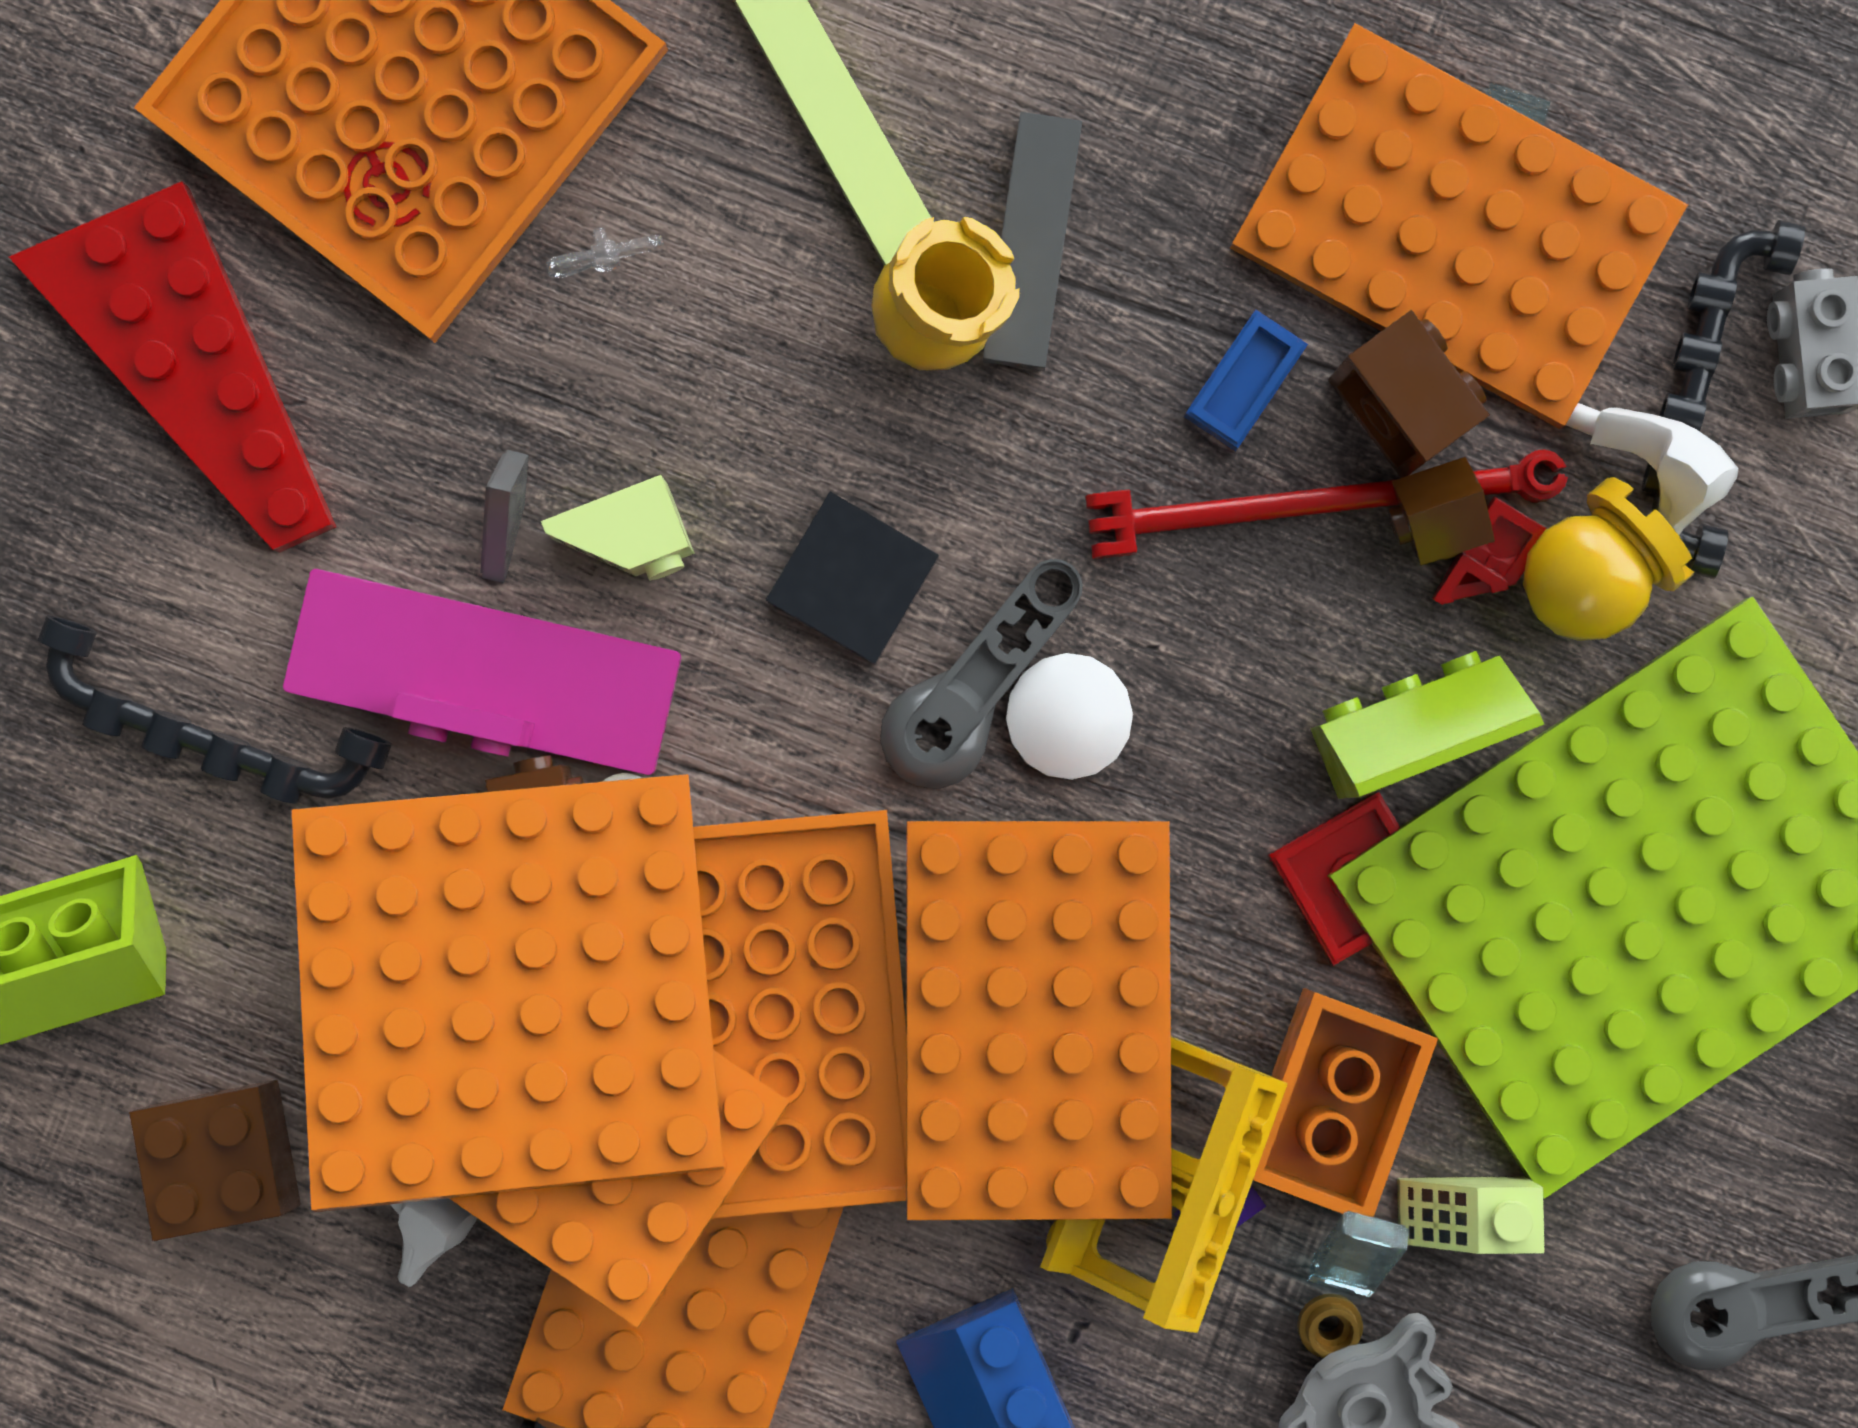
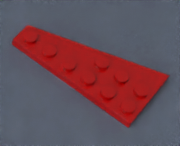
[9,181,337,553]

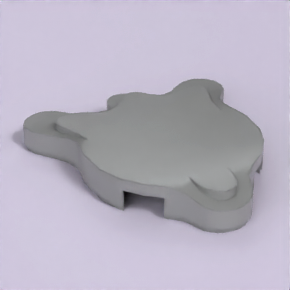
[1278,1313,1460,1428]

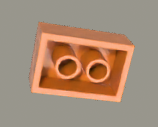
[1253,988,1438,1225]

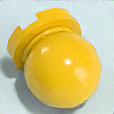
[871,217,1020,371]
[1523,477,1694,641]

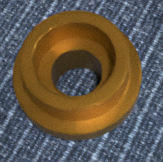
[1297,1294,1363,1358]

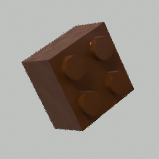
[1328,310,1490,478]
[129,1079,301,1241]

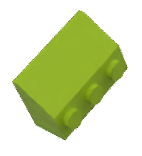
[1311,650,1544,799]
[0,855,166,1045]

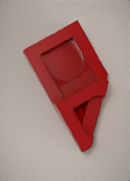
[1432,496,1547,605]

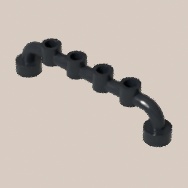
[1642,220,1806,579]
[38,615,392,804]

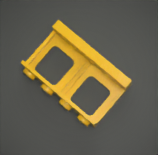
[1040,1036,1288,1333]

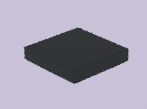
[766,491,939,665]

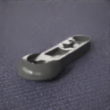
[880,559,1083,789]
[1651,1254,1858,1370]

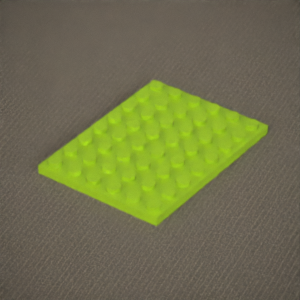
[1327,596,1858,1199]

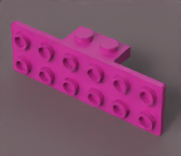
[283,569,682,775]

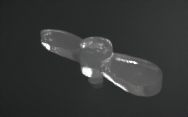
[546,228,664,278]

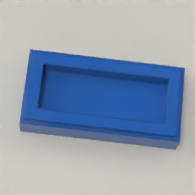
[1184,310,1308,452]

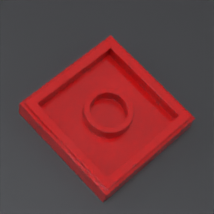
[1268,792,1400,966]

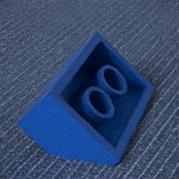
[896,1288,1075,1428]

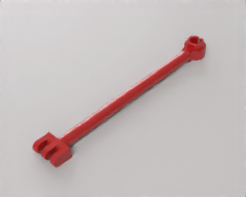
[1085,449,1568,559]

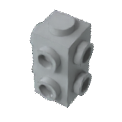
[1767,269,1858,419]

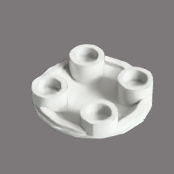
[1006,653,1133,780]

